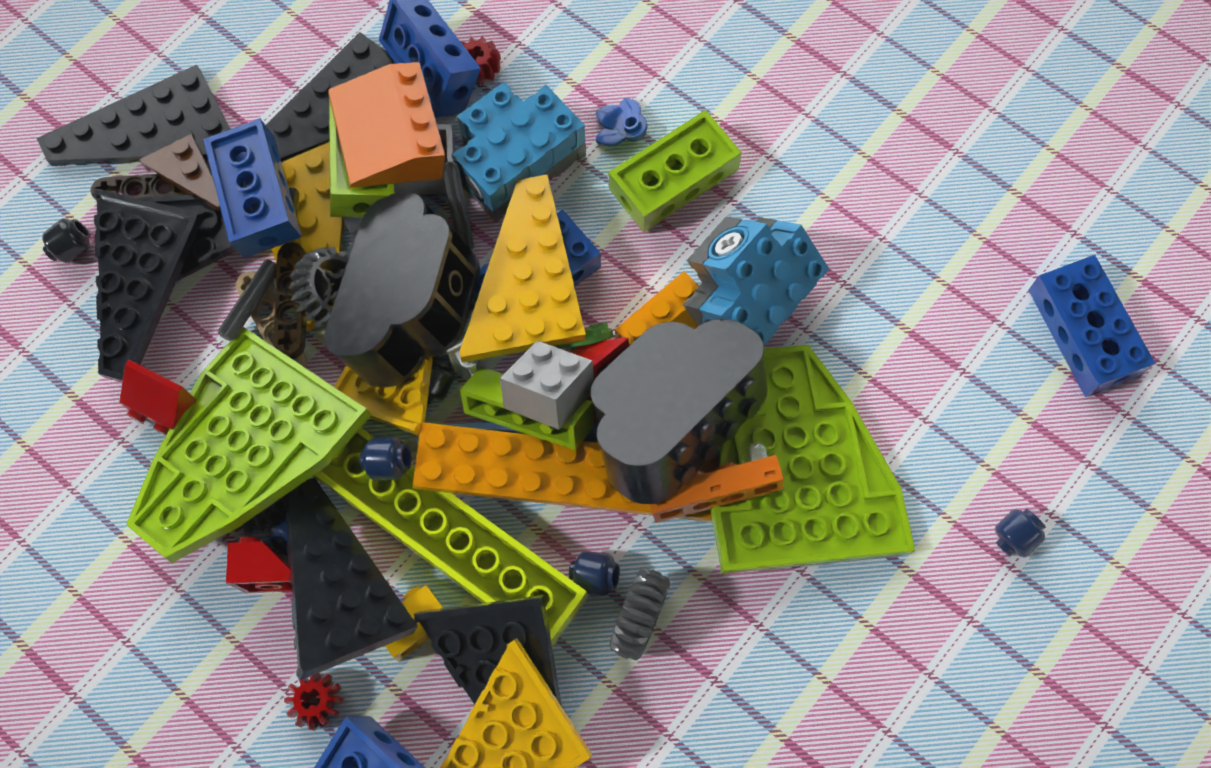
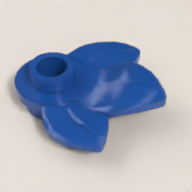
[595,98,648,146]

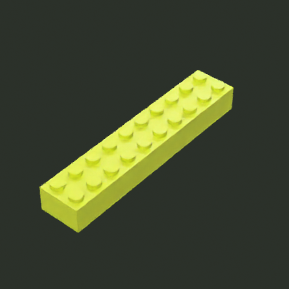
[313,428,588,647]

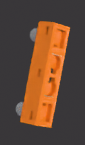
[650,442,784,523]

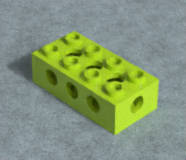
[329,99,394,218]
[608,110,742,232]

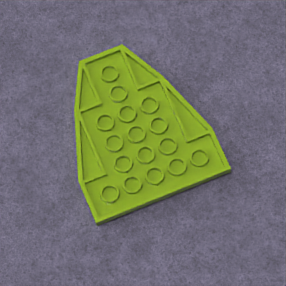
[126,327,371,563]
[711,345,915,574]

